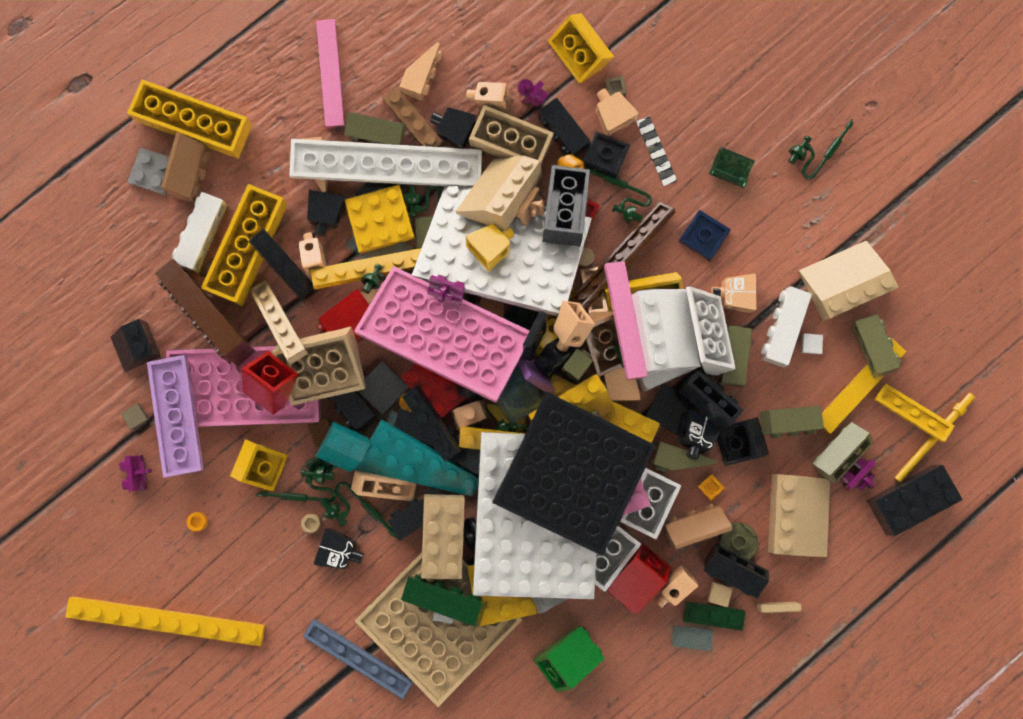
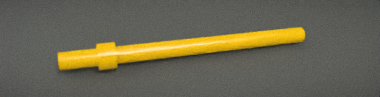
[894,393,975,483]

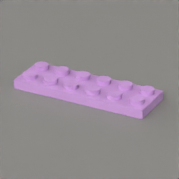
[147,355,204,478]

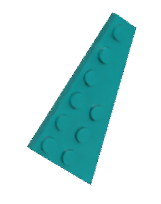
[355,420,479,496]

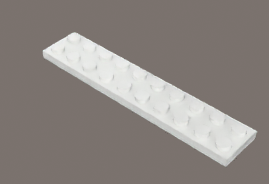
[289,139,482,188]

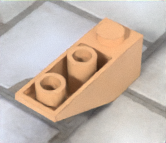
[399,42,443,101]

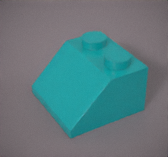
[315,422,370,472]

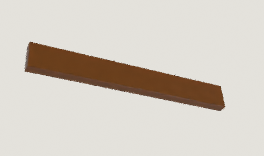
[568,201,676,311]

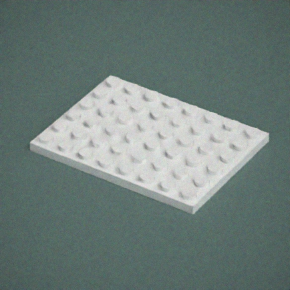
[412,185,592,316]
[473,432,597,599]

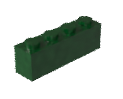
[401,574,487,627]

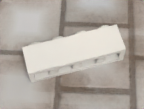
[172,192,228,273]
[761,286,812,367]

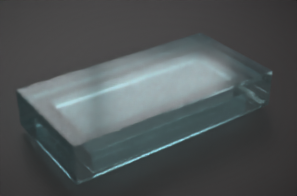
[671,625,713,651]

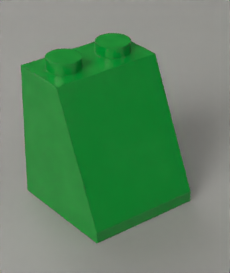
[533,626,605,692]

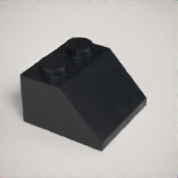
[110,319,161,372]
[717,417,769,466]

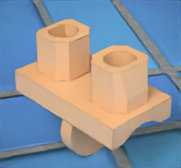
[515,187,546,226]

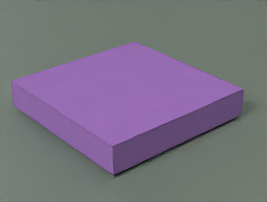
[518,355,556,394]

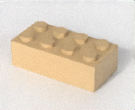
[469,105,554,167]
[421,494,465,579]

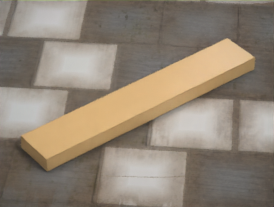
[250,280,308,365]

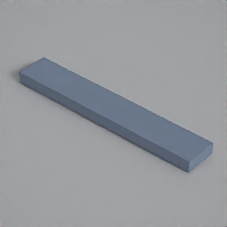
[303,618,414,700]

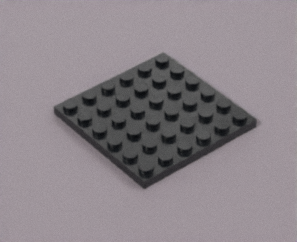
[492,391,656,556]

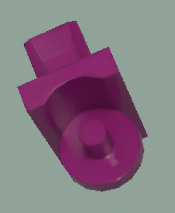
[517,79,549,108]
[427,274,465,305]
[119,455,152,492]
[841,457,876,491]

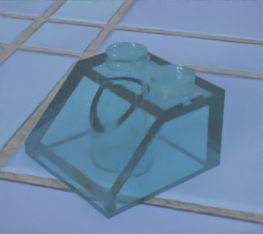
[494,368,542,424]

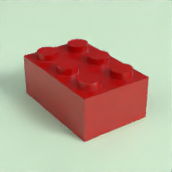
[401,364,468,420]

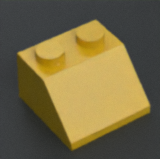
[230,439,288,492]

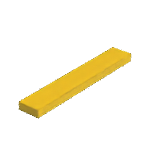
[822,338,907,434]

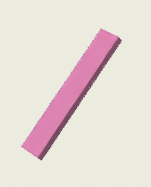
[316,19,345,129]
[604,261,648,380]

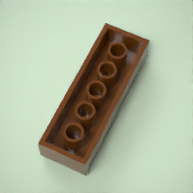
[155,259,256,366]

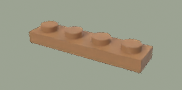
[382,86,443,147]

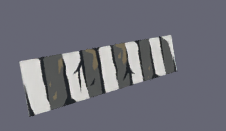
[636,116,677,186]

